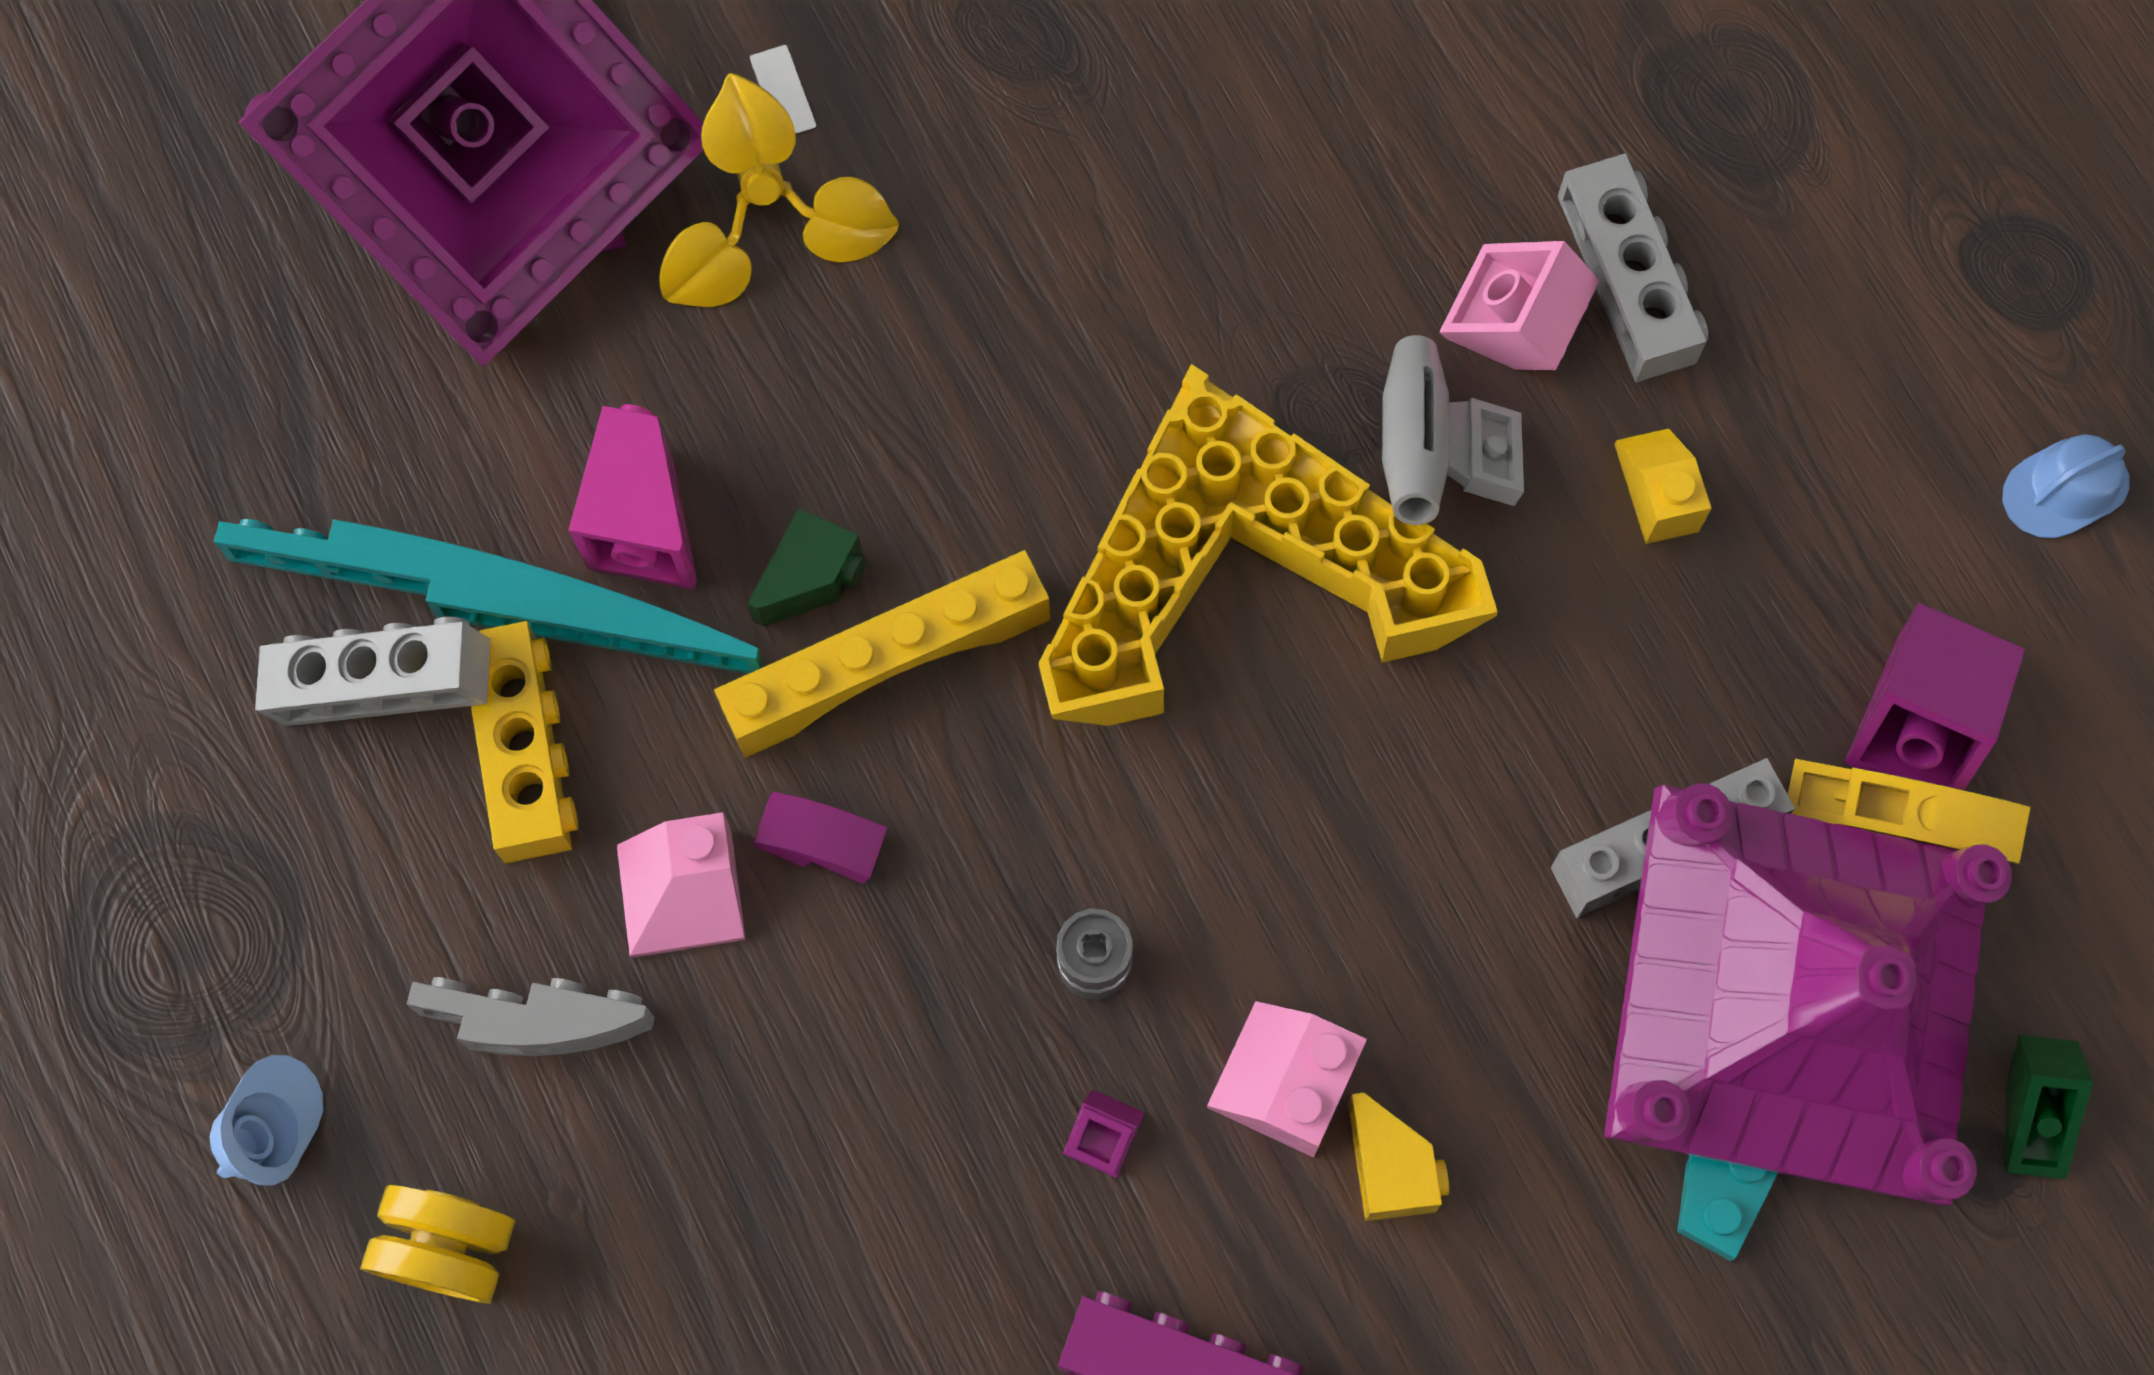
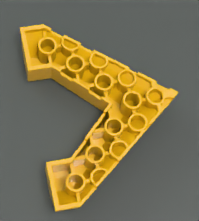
[1039,364,1498,726]

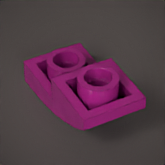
[752,792,887,884]

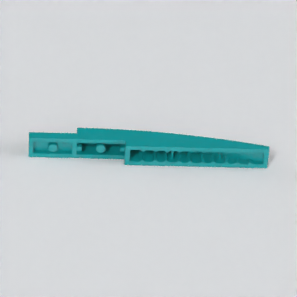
[213,519,765,674]

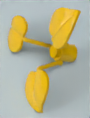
[659,73,899,307]

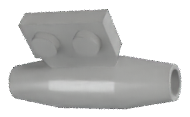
[1382,335,1524,525]

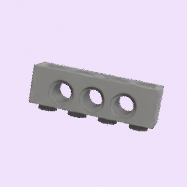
[1557,153,1708,383]
[255,617,491,726]
[1551,758,1795,918]

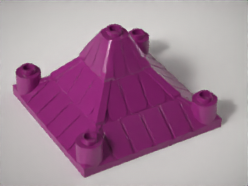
[238,0,704,367]
[1604,784,2012,1206]

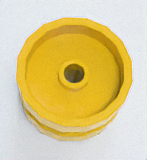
[360,1185,515,1304]

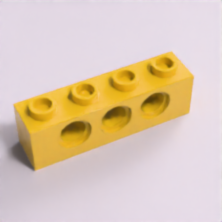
[471,621,578,864]

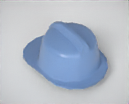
[2002,434,2129,539]

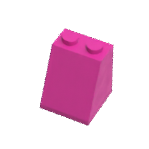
[569,404,697,590]

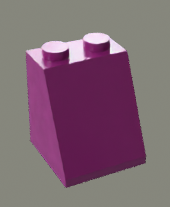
[1844,602,2025,791]

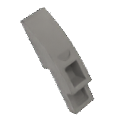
[407,977,655,1056]

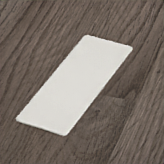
[750,45,816,134]

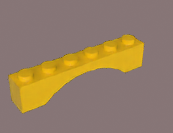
[714,550,1050,758]

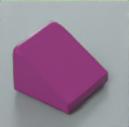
[1063,1090,1144,1178]

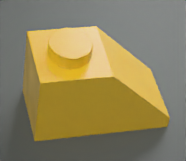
[1614,428,1712,544]
[1348,1093,1449,1221]

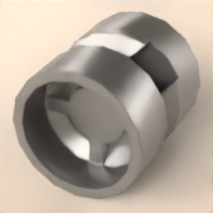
[1056,908,1133,1000]

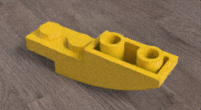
[1788,759,2031,864]

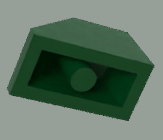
[748,508,866,627]
[2004,1035,2093,1179]

